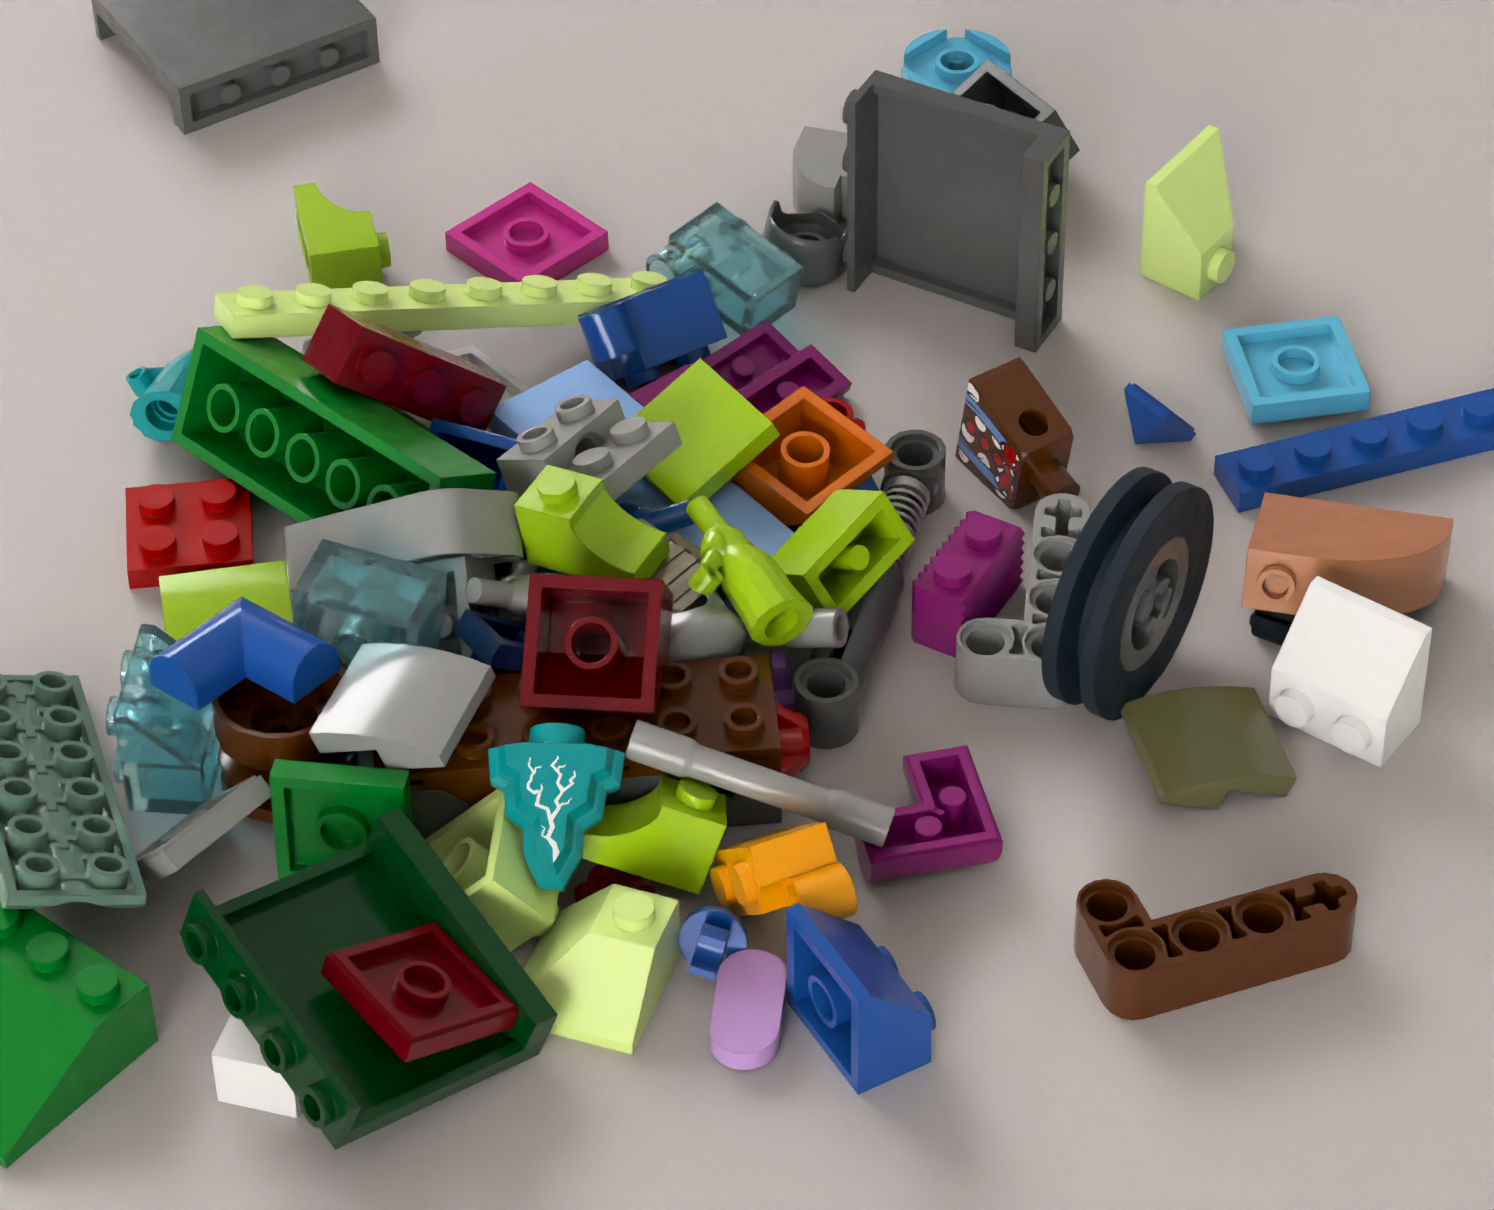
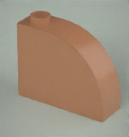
[1241,492,1454,615]

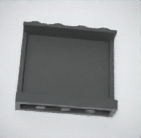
[91,0,380,135]
[842,70,1070,353]

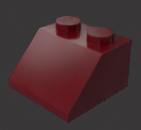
[519,573,673,715]

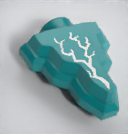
[488,723,625,892]

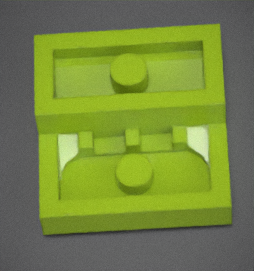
[159,560,294,648]

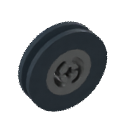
[1042,466,1214,721]

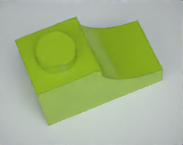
[293,182,391,289]
[514,465,670,579]
[582,775,727,895]

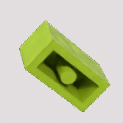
[772,489,915,613]

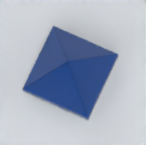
[1124,383,1196,444]

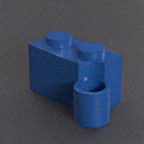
[578,270,728,388]

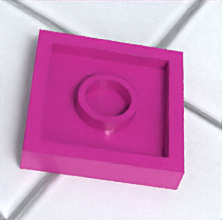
[445,182,609,282]

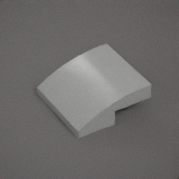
[309,643,496,770]

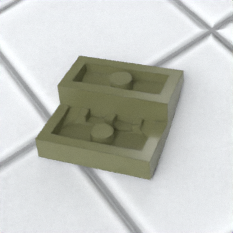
[1120,686,1297,810]

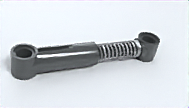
[794,430,946,749]

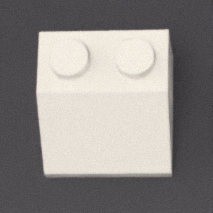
[1267,576,1432,768]

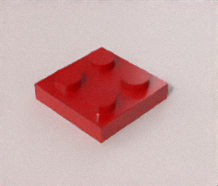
[125,478,255,589]

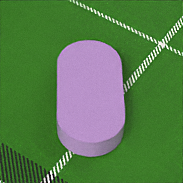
[709,949,787,1070]

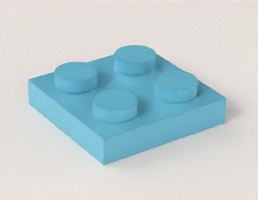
[1221,316,1371,424]

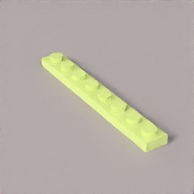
[214,271,667,339]

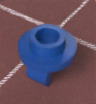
[678,906,748,981]

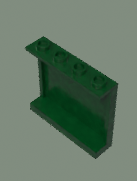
[180,808,558,1150]

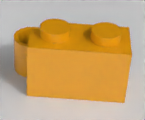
[710,822,858,919]

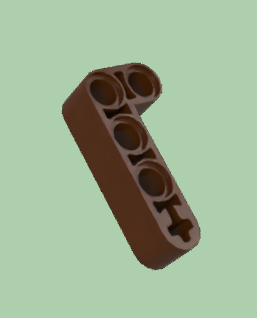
[1074,872,1358,1020]

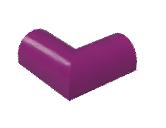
[855,745,1003,884]

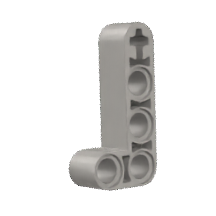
[284,488,524,593]
[955,493,1092,709]

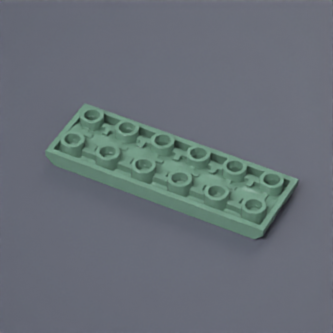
[0,671,147,909]

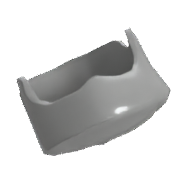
[669,590,747,661]

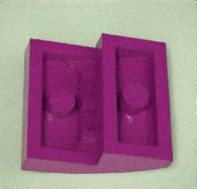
[703,320,852,414]

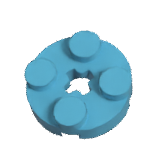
[902,29,1012,93]

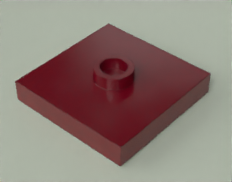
[320,922,520,1063]

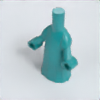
[125,349,193,442]

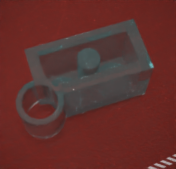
[646,202,803,335]

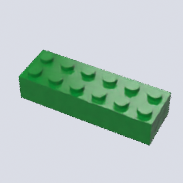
[171,326,496,523]

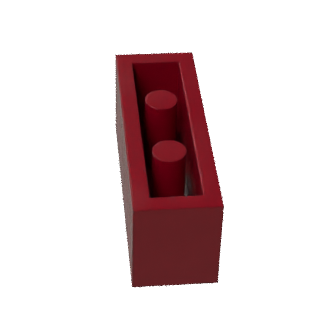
[302,304,507,431]

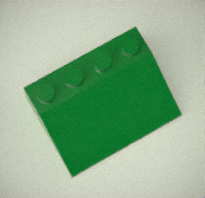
[0,901,158,1169]

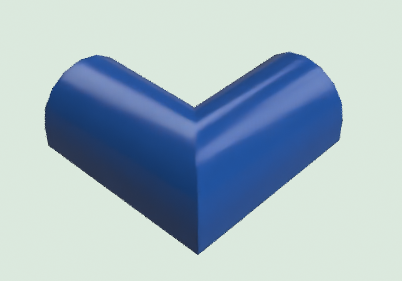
[149,596,340,711]

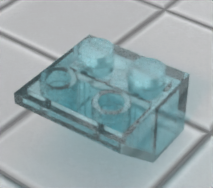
[106,624,220,815]

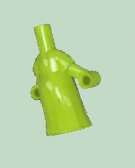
[686,496,813,646]

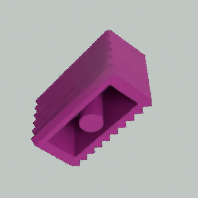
[911,510,1025,658]

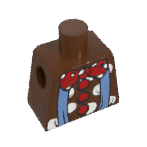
[955,357,1080,509]

